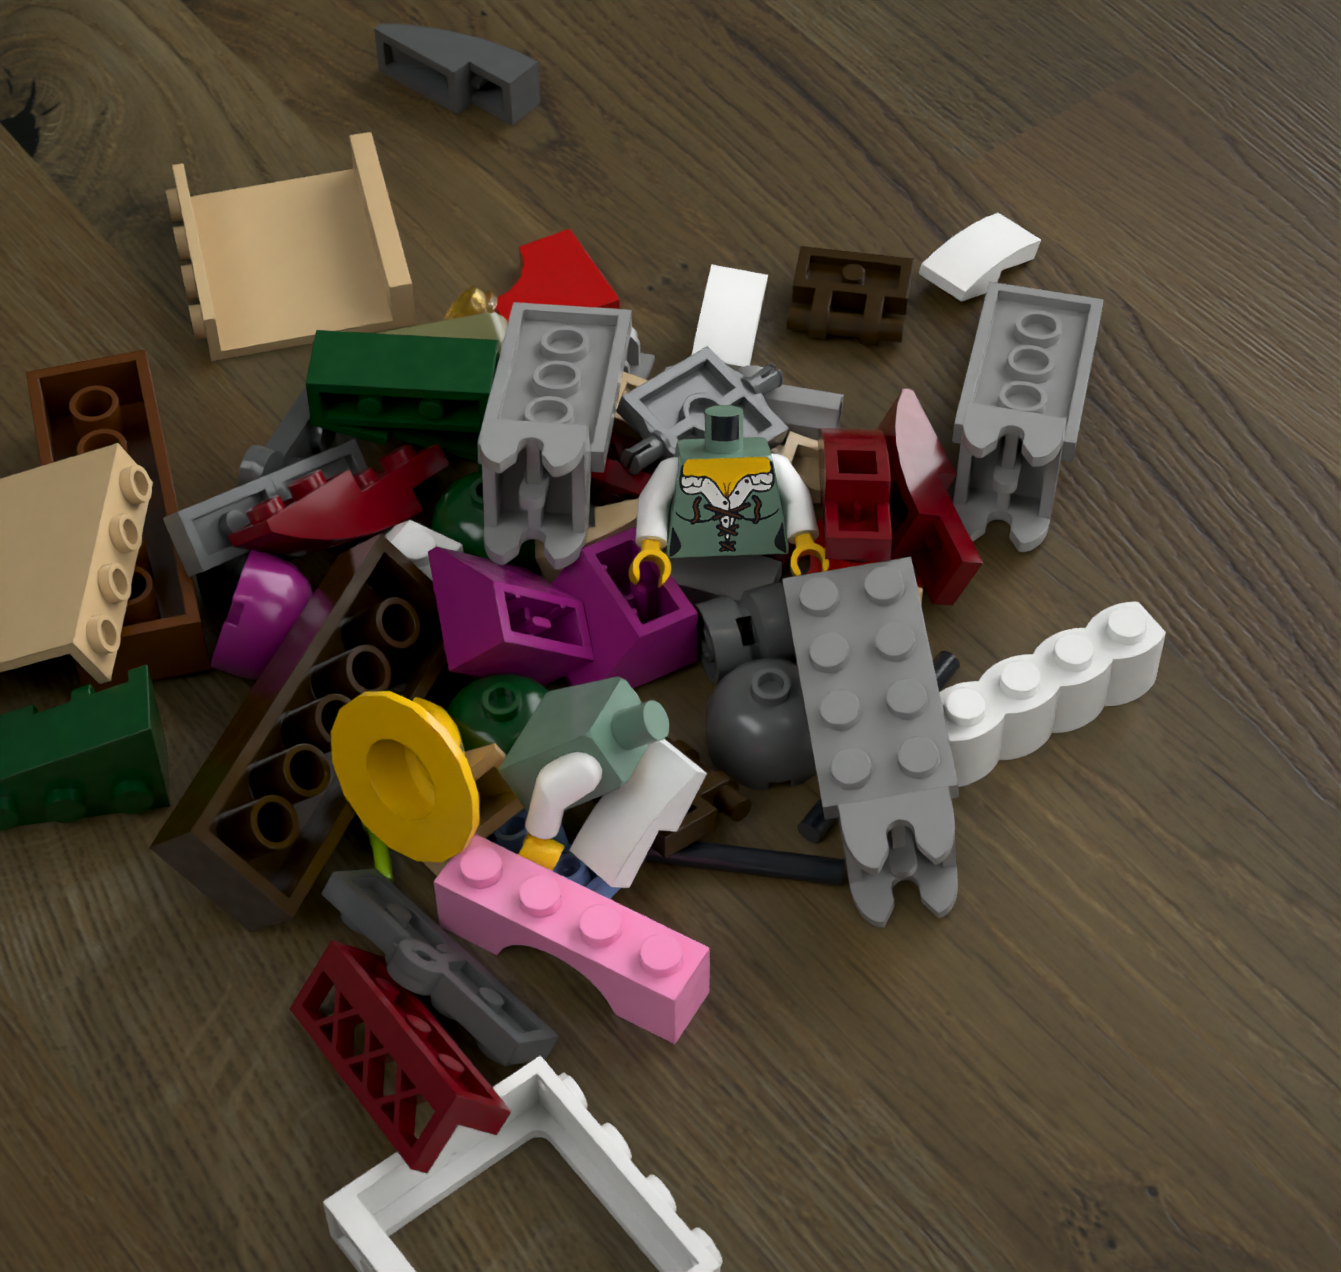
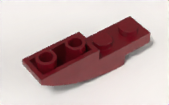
[876,388,983,606]
[818,428,892,563]
[228,443,449,554]

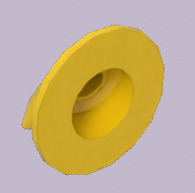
[331,691,479,863]

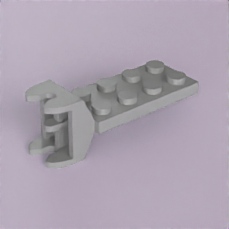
[952,282,1104,552]
[477,302,632,569]
[782,557,959,928]

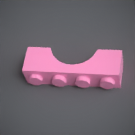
[433,834,710,1044]

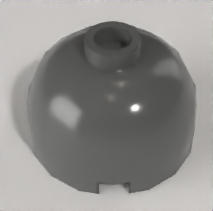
[705,658,817,790]

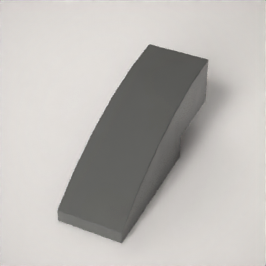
[374,23,540,125]

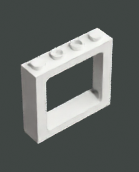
[323,1056,723,1272]

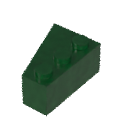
[306,330,499,471]
[0,664,170,831]

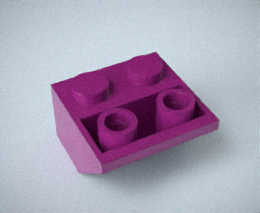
[552,527,698,689]
[428,546,594,686]

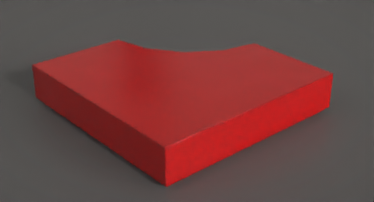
[491,228,620,321]

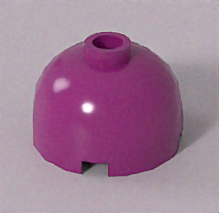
[210,550,314,680]

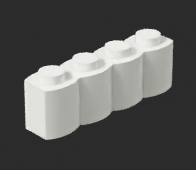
[939,602,1166,787]

